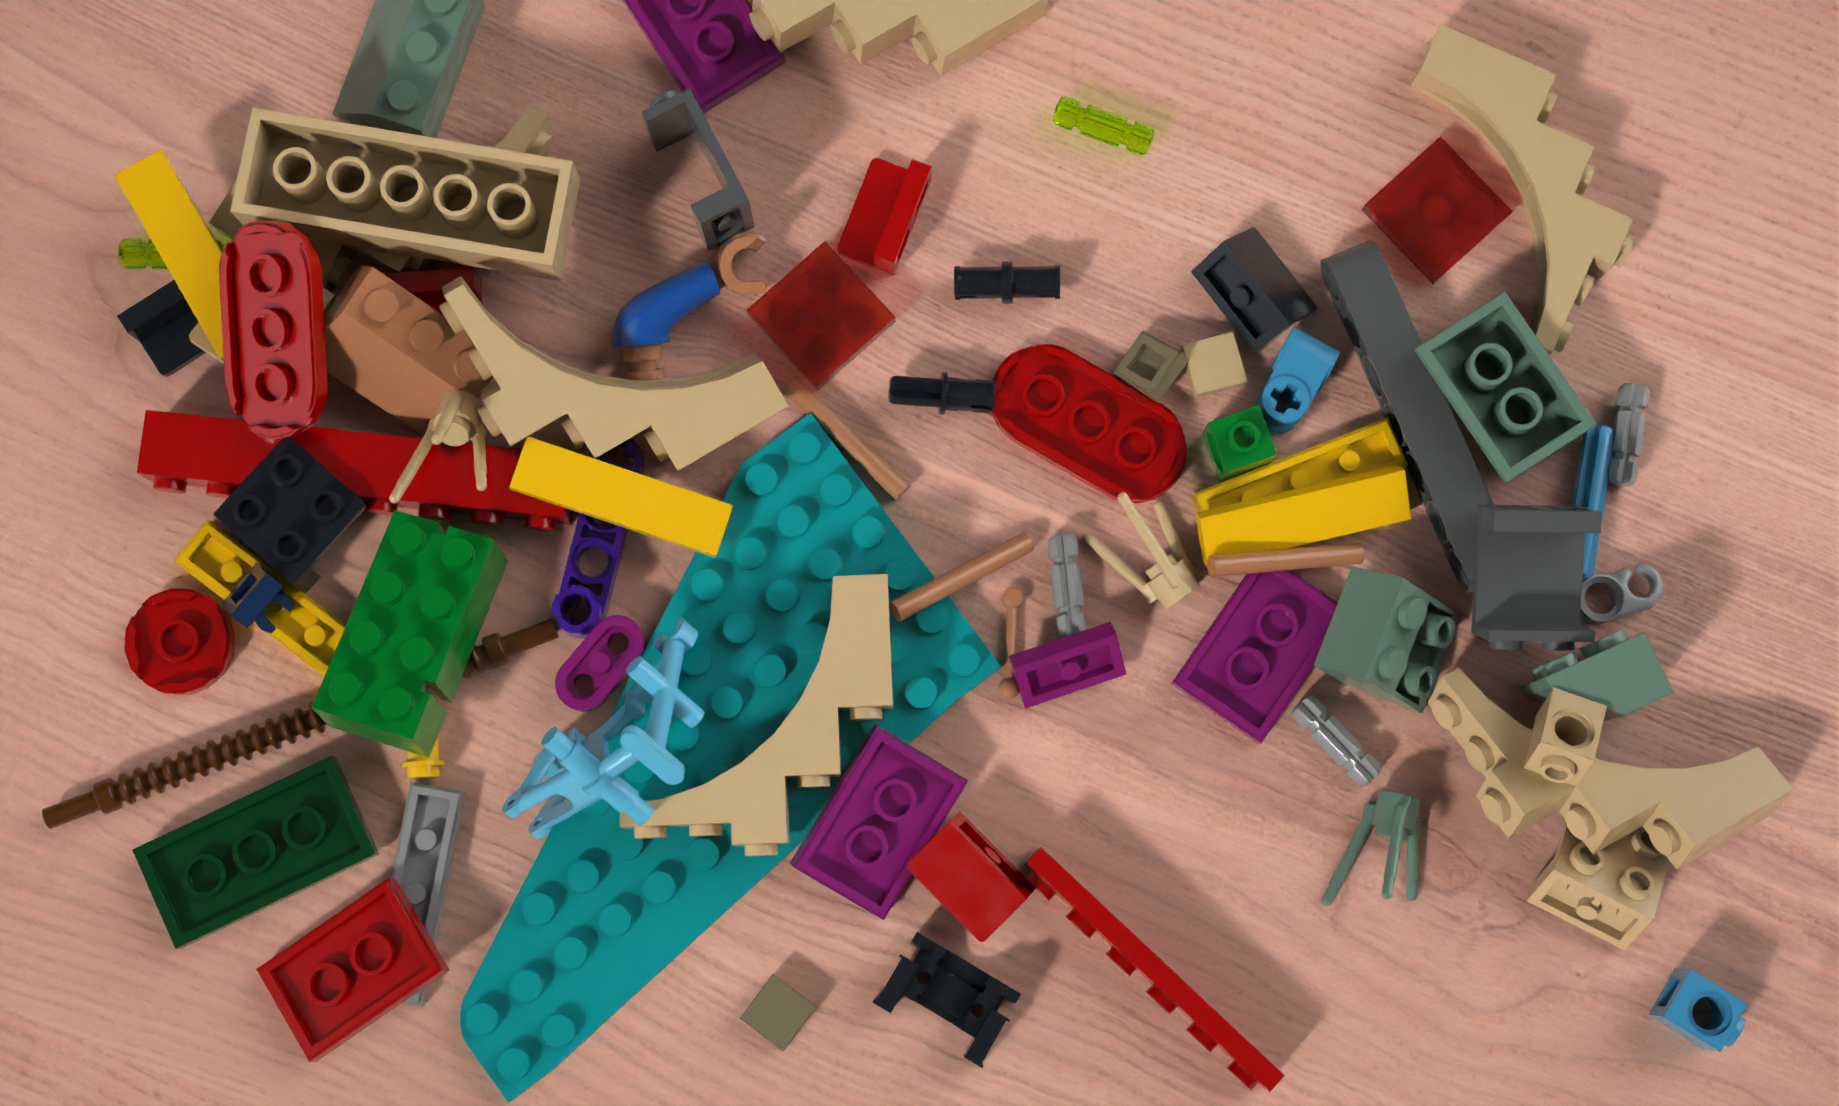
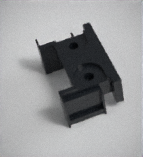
[872,932,1021,1068]

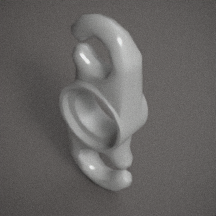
[1580,562,1663,626]

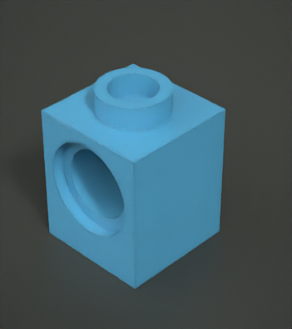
[1648,968,1748,1052]

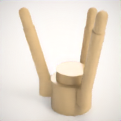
[389,389,488,503]
[1084,492,1200,610]

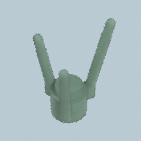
[1322,791,1423,906]

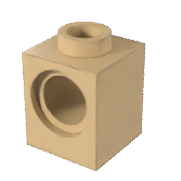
[1524,687,1607,787]

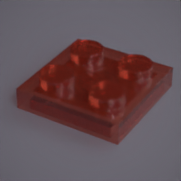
[1362,136,1513,285]
[746,241,896,391]

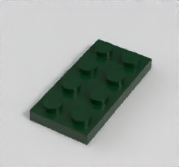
[132,756,380,949]

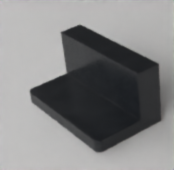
[1191,227,1317,354]
[117,280,206,377]

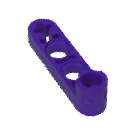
[551,438,644,639]

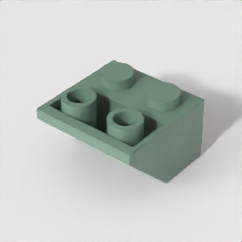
[1314,566,1460,713]
[1521,630,1674,721]

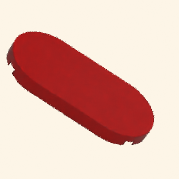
[219,220,328,439]
[992,344,1187,503]

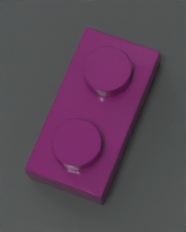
[1009,622,1126,709]

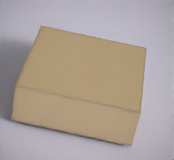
[1181,332,1247,398]

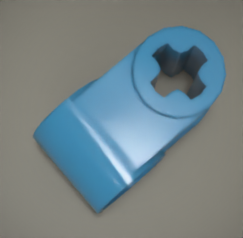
[1254,327,1340,434]

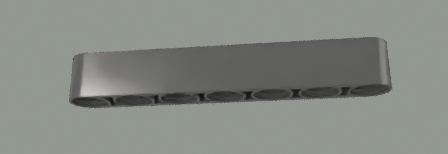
[1320,240,1494,593]

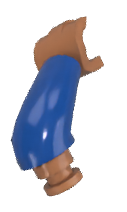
[611,232,768,380]

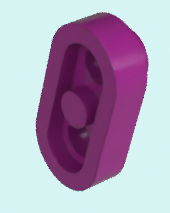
[555,615,646,712]

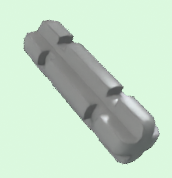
[1608,383,1650,487]
[1048,534,1087,638]
[1291,695,1382,787]

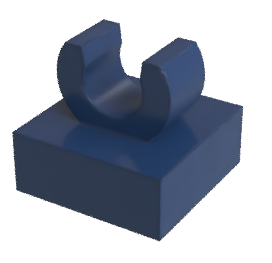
[222,562,294,633]

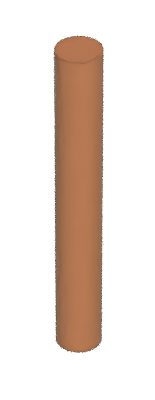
[782,376,910,500]
[889,532,1034,622]
[1207,543,1364,577]

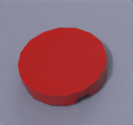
[124,588,235,695]

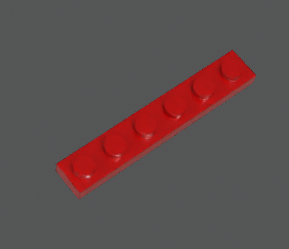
[1024,847,1285,1092]

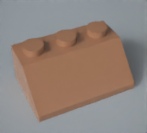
[324,265,493,436]

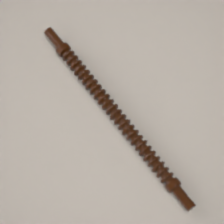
[42,618,559,829]

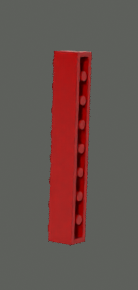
[137,410,573,532]

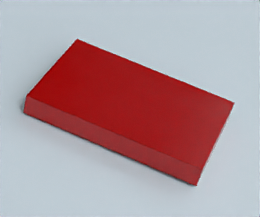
[256,878,449,1062]

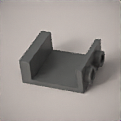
[642,88,755,251]
[1471,504,1602,651]

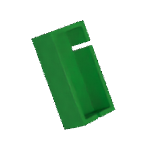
[311,510,508,758]

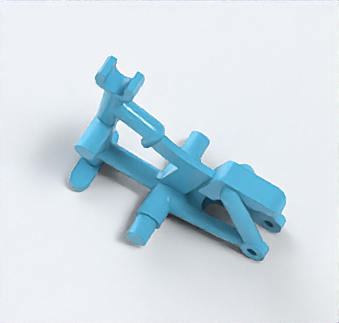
[502,617,705,840]

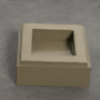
[1113,331,1188,403]
[740,974,817,1051]

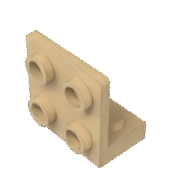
[1526,822,1670,950]

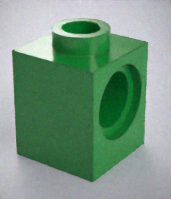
[1202,405,1278,483]

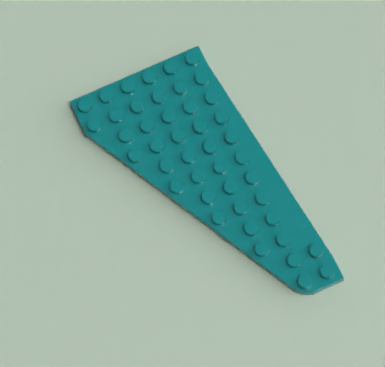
[460,413,1002,1103]

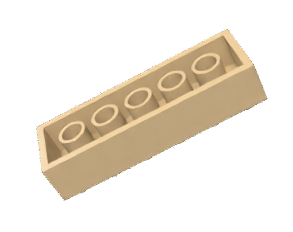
[230,107,581,281]

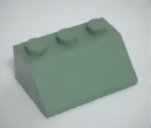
[333,0,485,138]
[1414,291,1597,484]

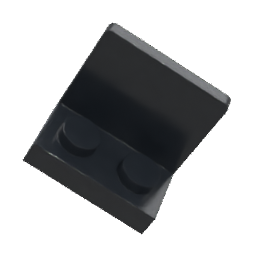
[213,437,366,592]

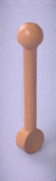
[999,587,1024,699]

